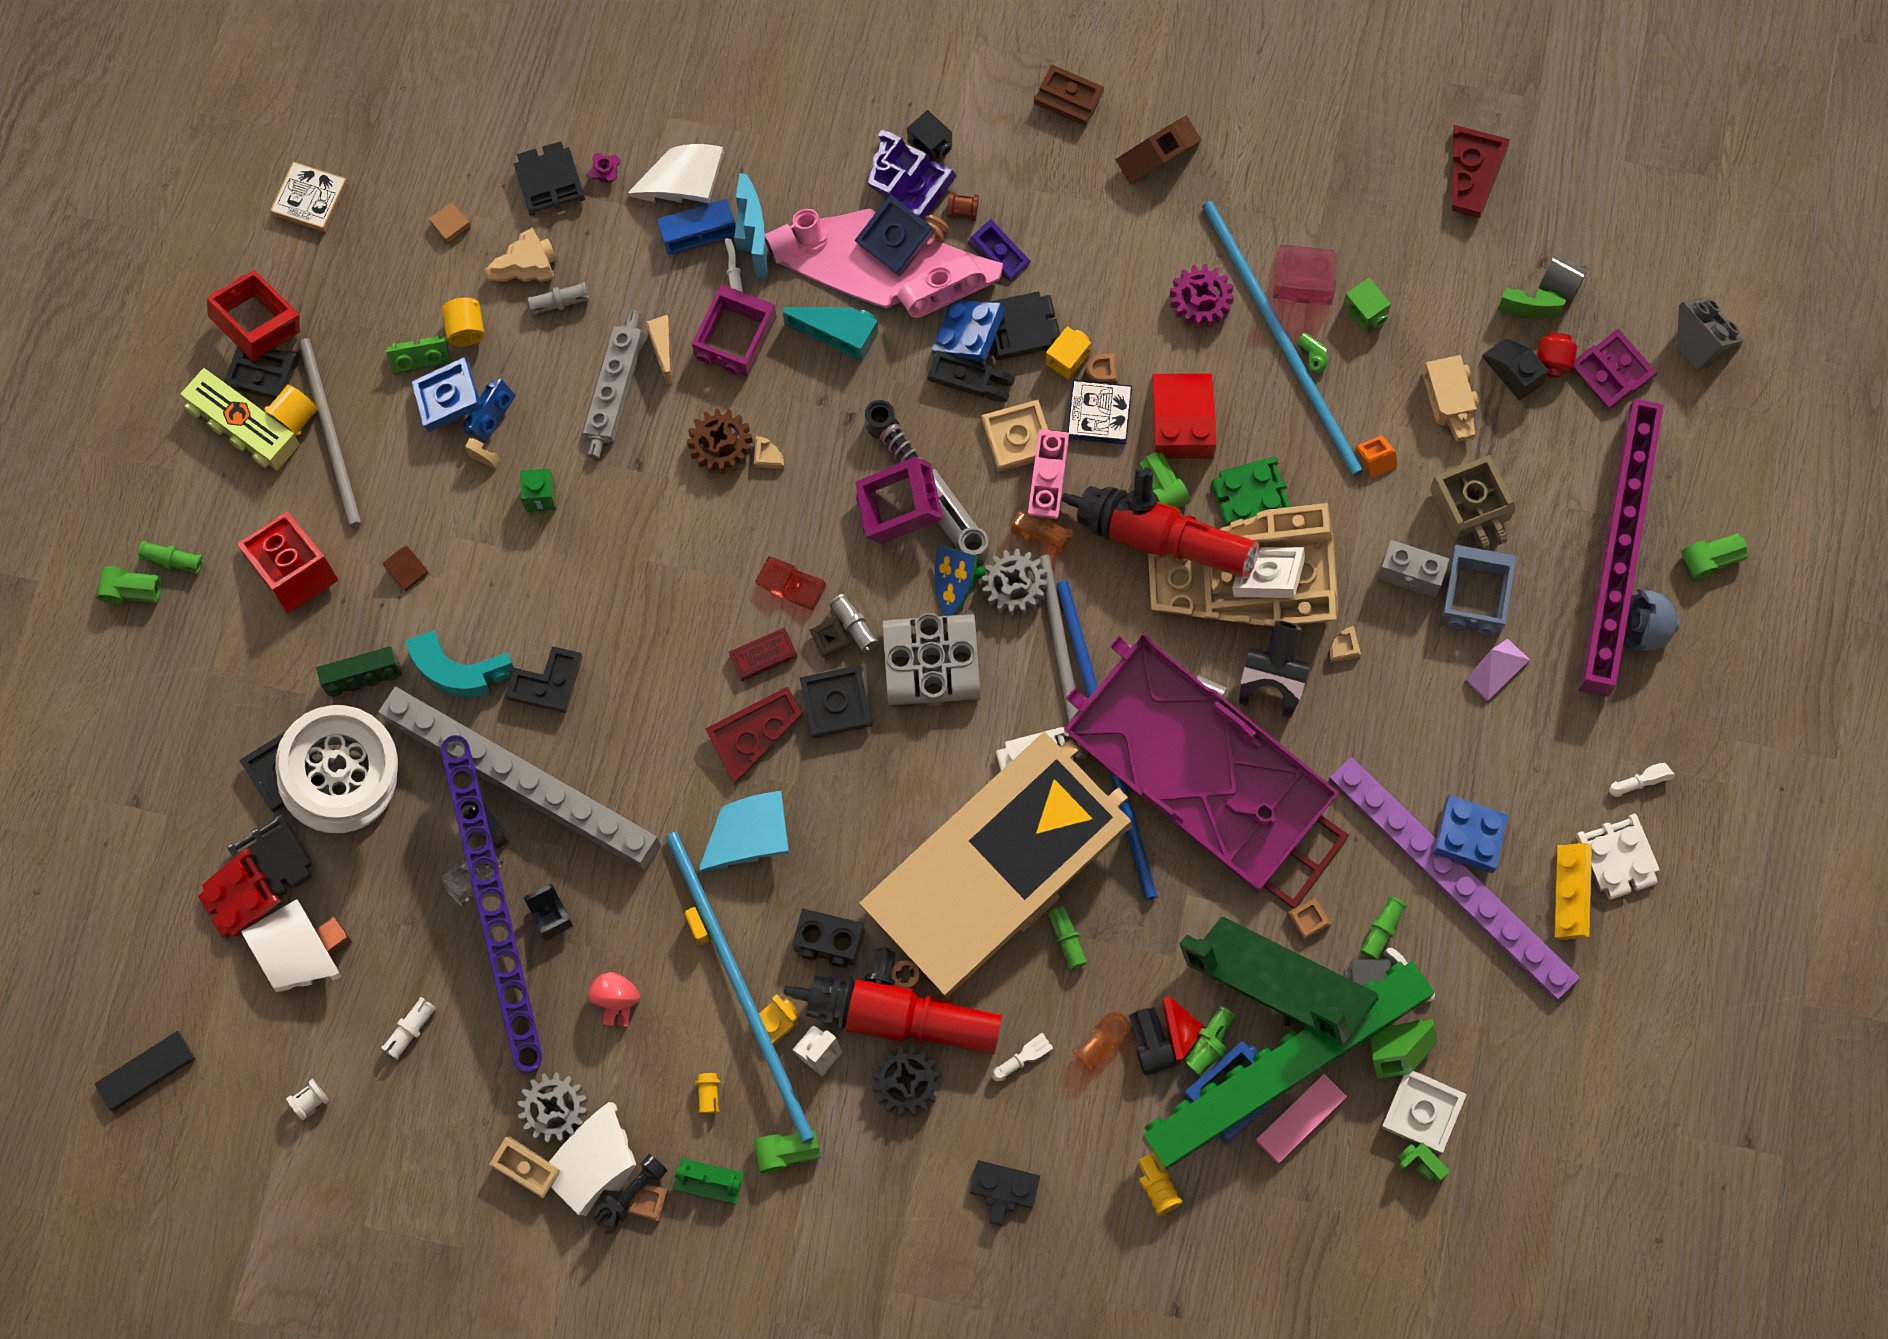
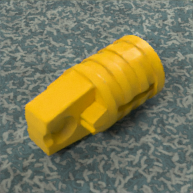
[1138,1154,1183,1216]

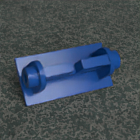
[462,379,516,443]

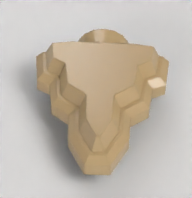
[485,228,557,283]

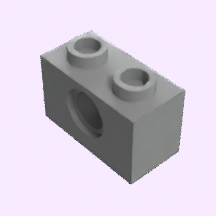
[1378,540,1449,598]

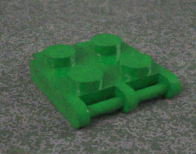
[1211,457,1294,526]

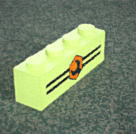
[180,368,300,471]

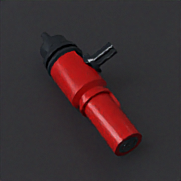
[1061,467,1259,579]
[784,947,1002,1055]

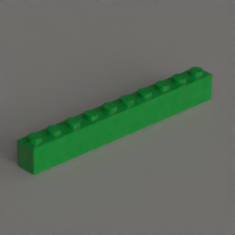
[1142,961,1435,1172]

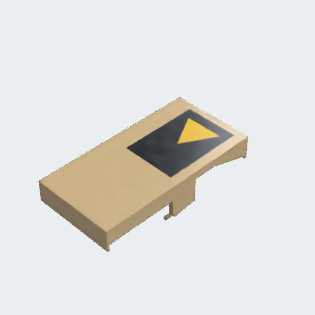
[859,731,1132,999]

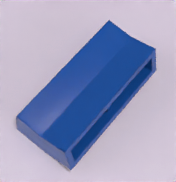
[657,199,736,255]

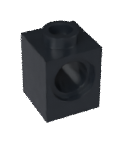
[907,110,952,161]

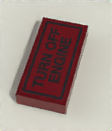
[729,627,797,681]

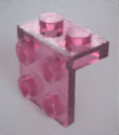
[1272,245,1336,306]

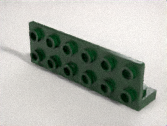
[1180,917,1379,1045]

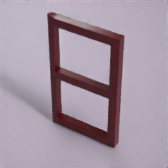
[1263,815,1349,909]

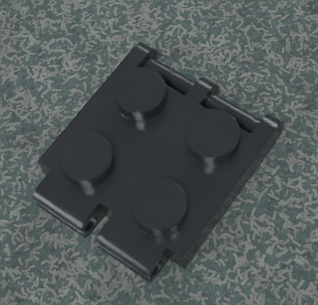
[513,141,586,216]
[990,291,1060,360]
[227,813,312,900]

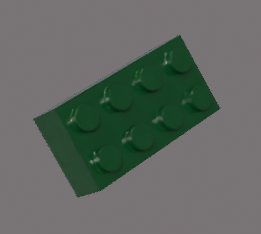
[316,646,402,697]

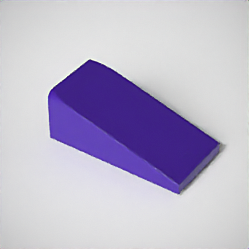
[967,219,1031,281]

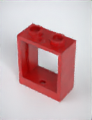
[207,270,300,361]

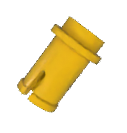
[695,1073,721,1114]

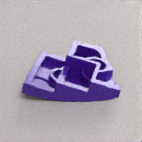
[868,129,957,221]

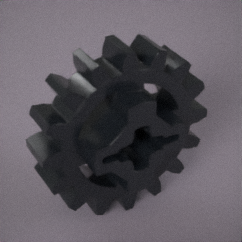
[872,1046,941,1117]

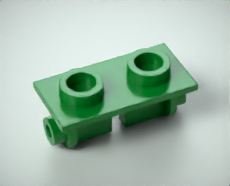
[674,1158,744,1205]

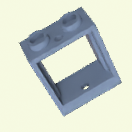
[1440,545,1516,635]

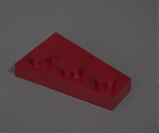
[1452,124,1509,218]
[705,686,802,784]

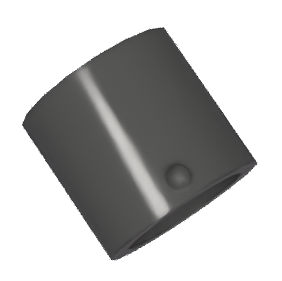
[1538,254,1588,305]

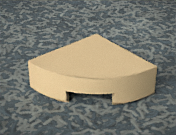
[754,436,784,469]
[465,438,501,469]
[1329,626,1361,663]

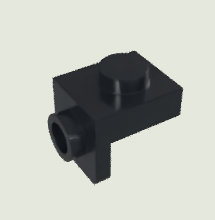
[524,884,574,941]

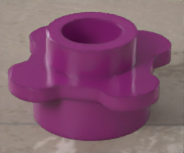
[589,153,620,182]

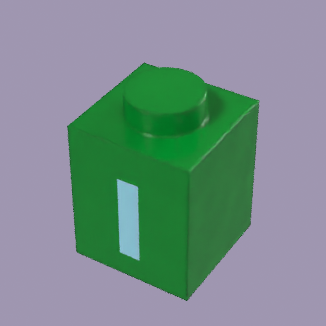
[520,468,556,512]

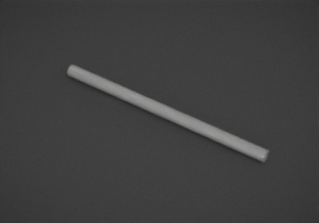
[298,338,361,527]
[1038,555,1088,760]

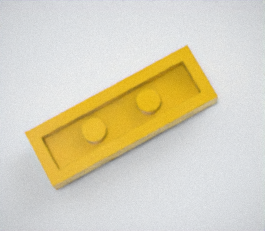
[1555,843,1592,940]

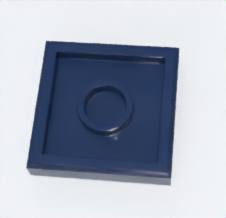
[854,194,936,277]

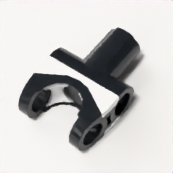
[1239,621,1310,718]

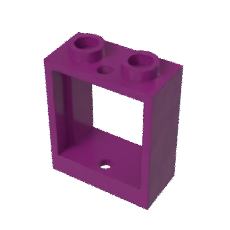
[692,284,777,377]
[855,457,943,544]

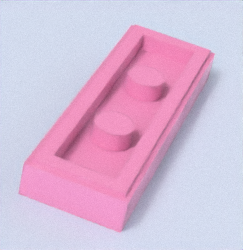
[1255,1074,1347,1164]

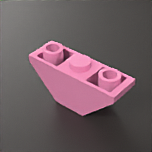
[1028,429,1069,519]

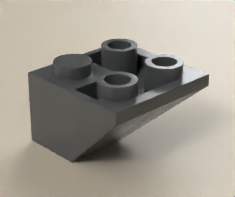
[1677,297,1745,370]

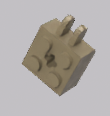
[1430,455,1515,550]

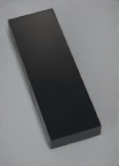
[94,1031,196,1112]

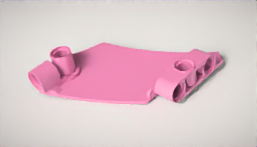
[765,208,1003,318]

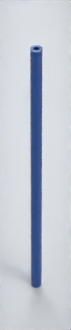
[1056,581,1158,900]

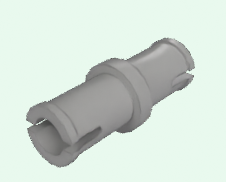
[528,282,590,316]
[829,594,879,653]

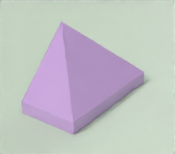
[1465,639,1530,702]

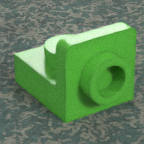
[1396,1142,1450,1184]

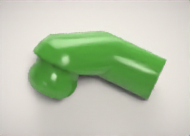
[1297,332,1328,373]

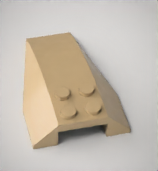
[1148,503,1338,627]

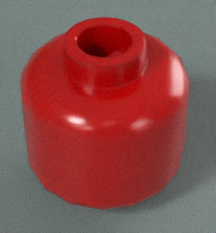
[1536,332,1578,378]

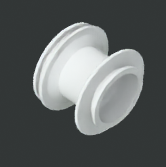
[276,705,398,833]

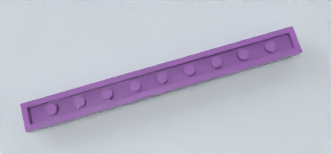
[1328,757,1580,1001]

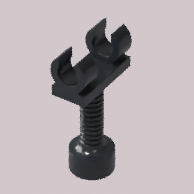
[594,1154,668,1234]

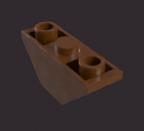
[1115,115,1201,184]

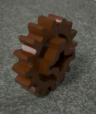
[687,409,753,474]

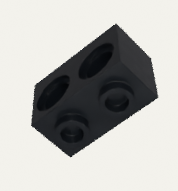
[792,908,865,968]

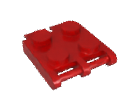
[198,849,281,938]

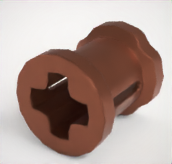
[947,191,979,221]

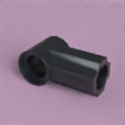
[1128,1007,1176,1076]

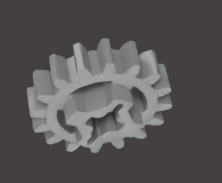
[981,549,1048,616]
[517,1072,589,1144]

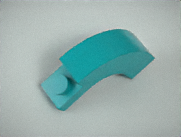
[405,630,515,698]

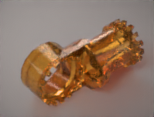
[1009,511,1074,554]
[1072,1012,1130,1071]

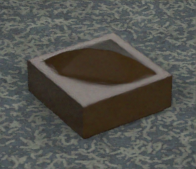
[809,616,851,658]

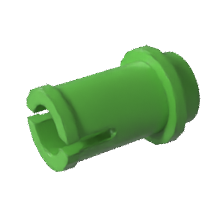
[1186,1035,1227,1077]

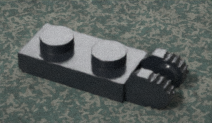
[927,350,1015,403]

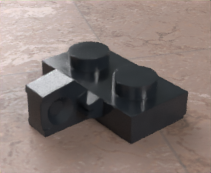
[970,1160,1041,1226]

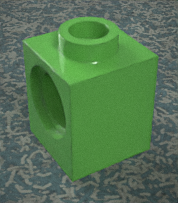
[1343,278,1391,332]

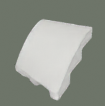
[629,144,724,204]
[241,899,342,992]
[549,1102,637,1216]

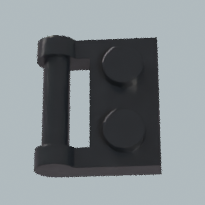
[224,346,300,399]

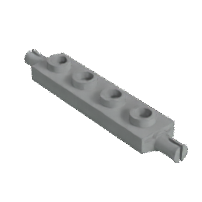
[583,310,645,460]

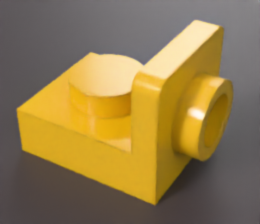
[749,994,799,1045]

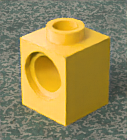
[1046,326,1091,380]

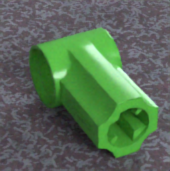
[1139,452,1191,509]
[1681,533,1748,580]
[96,566,162,604]
[754,1130,821,1173]

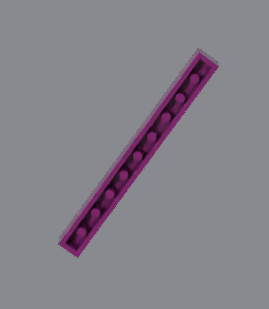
[1578,398,1664,697]

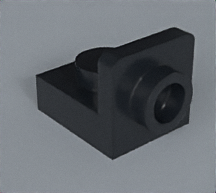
[463,804,508,848]

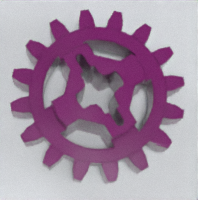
[1169,264,1234,328]

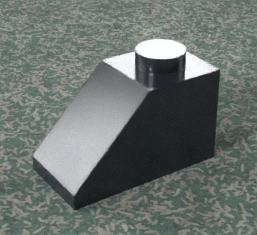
[1482,338,1549,401]

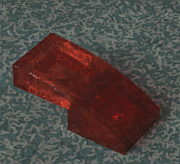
[755,556,827,611]

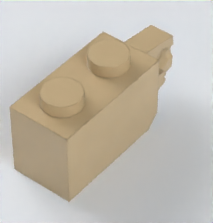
[1422,355,1479,442]

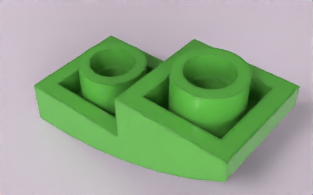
[1497,287,1566,319]

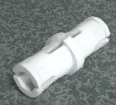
[381,997,437,1060]

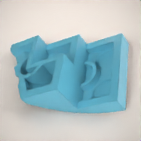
[734,173,768,280]
[699,791,789,872]

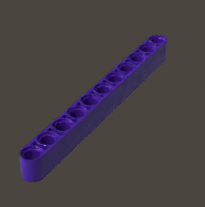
[441,735,543,1074]

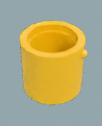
[441,298,485,347]
[264,385,317,436]

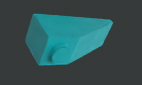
[782,307,879,361]

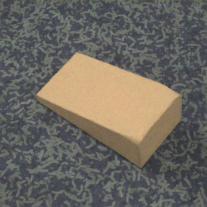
[646,315,673,385]
[489,1137,560,1198]

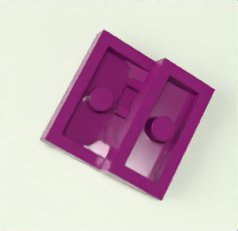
[1574,328,1657,409]

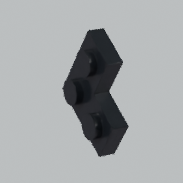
[506,646,583,713]

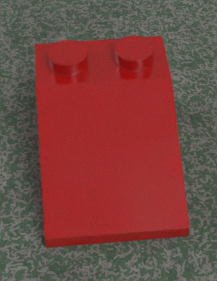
[1152,373,1216,459]
[236,511,339,614]

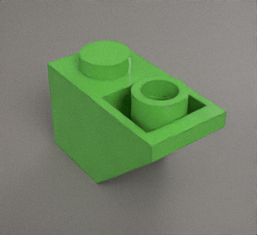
[1370,1019,1438,1079]

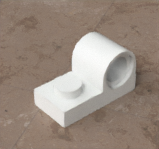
[792,1026,843,1077]

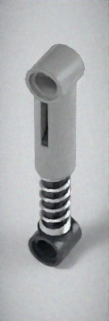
[865,400,988,565]

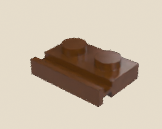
[1034,65,1104,126]

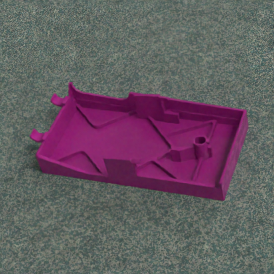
[1064,632,1339,892]

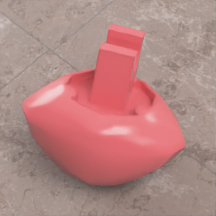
[588,972,641,1026]

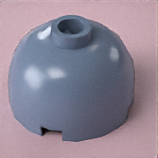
[1624,589,1680,652]

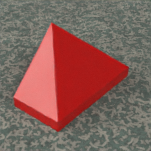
[1162,996,1205,1065]

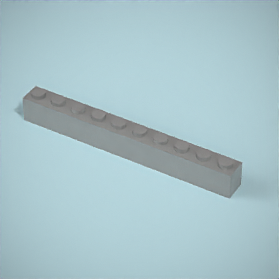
[378,686,661,872]

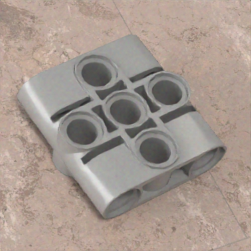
[883,613,981,707]

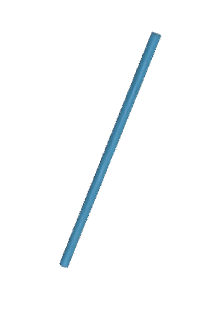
[1202,201,1363,476]
[666,832,815,1143]

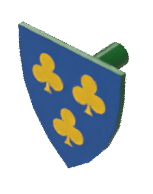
[934,545,985,616]

